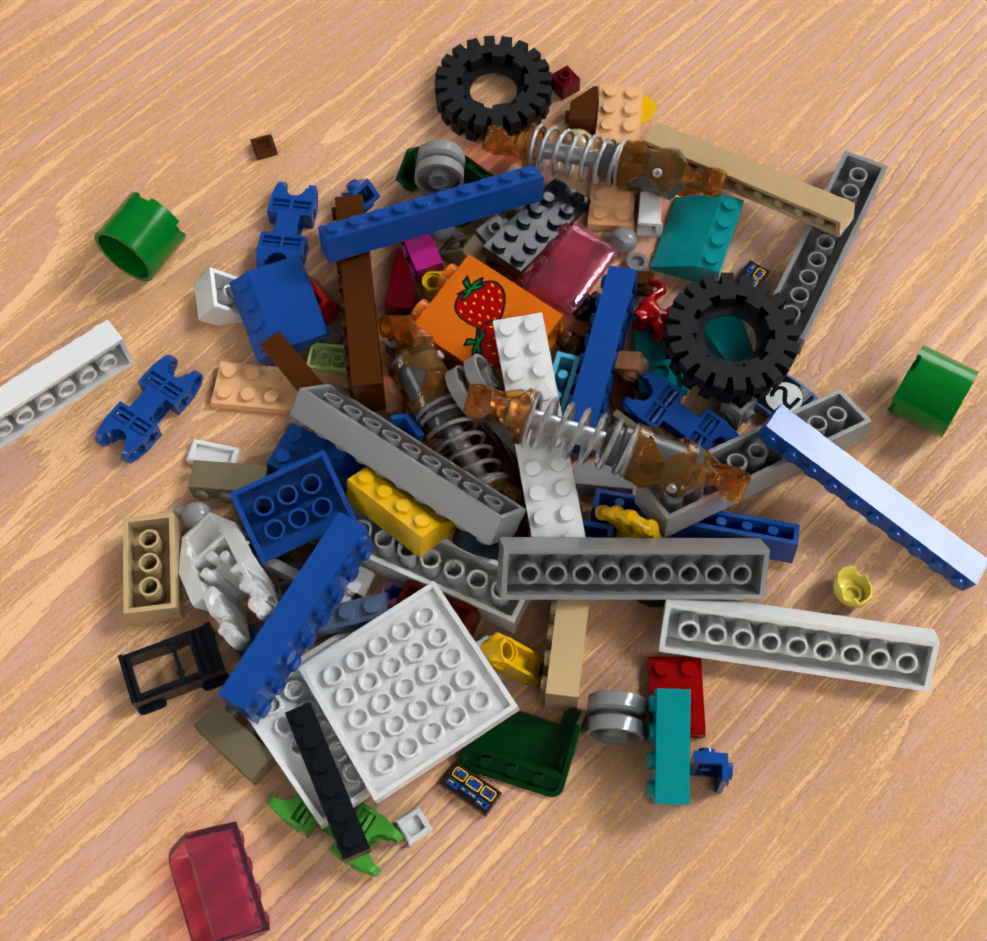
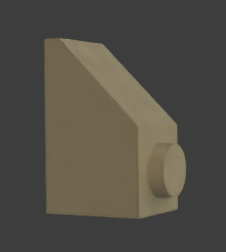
[438,234,488,267]

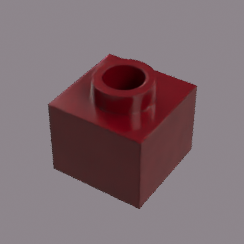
[551,65,580,100]

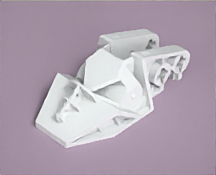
[178,512,278,650]

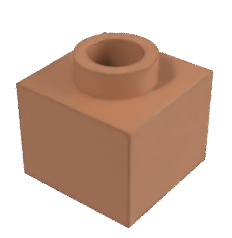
[614,351,649,382]

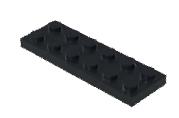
[481,177,591,278]

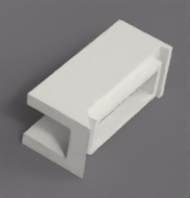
[637,190,664,237]

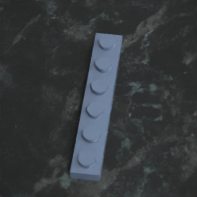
[236,593,388,656]

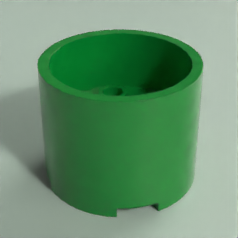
[94,192,186,281]
[887,345,979,438]

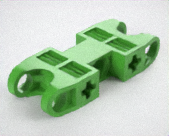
[267,795,404,877]

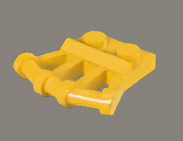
[595,505,663,538]

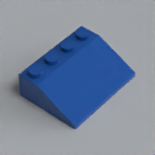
[229,255,330,367]
[229,450,357,564]

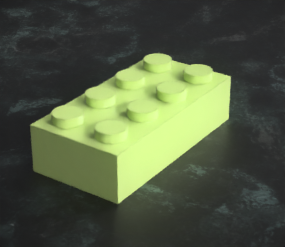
[307,342,348,375]

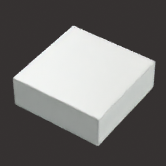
[395,806,434,847]

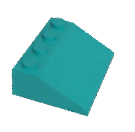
[650,194,744,284]

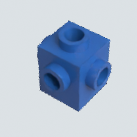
[341,178,381,212]

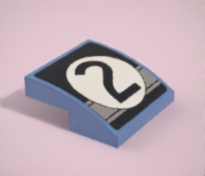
[753,374,818,417]

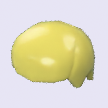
[832,566,873,608]

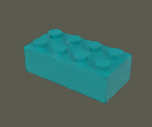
[645,688,691,805]

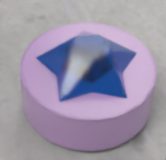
[381,580,408,607]

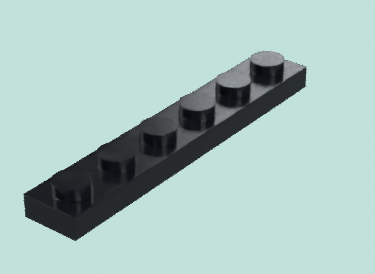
[285,702,371,864]

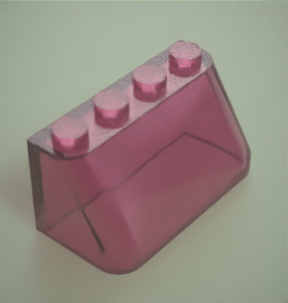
[519,222,618,317]
[169,821,270,941]

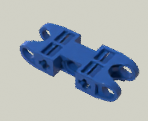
[256,181,318,268]
[95,355,203,463]
[620,371,739,452]

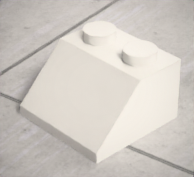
[194,267,243,326]

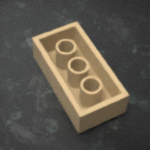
[123,512,183,625]
[540,600,590,711]

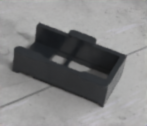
[118,622,229,715]

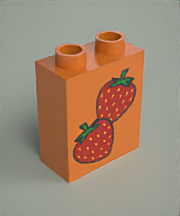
[409,254,563,407]

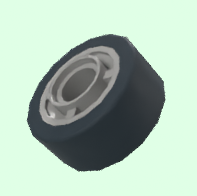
[452,527,499,559]

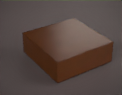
[250,134,278,161]

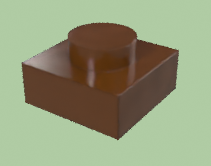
[637,271,654,296]

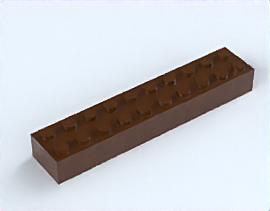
[331,194,387,412]

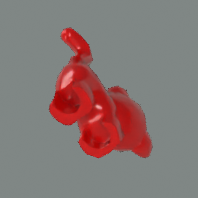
[633,278,672,343]

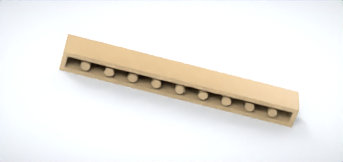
[643,122,855,237]

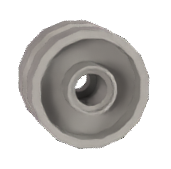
[414,140,465,195]
[445,354,506,419]
[585,690,647,745]

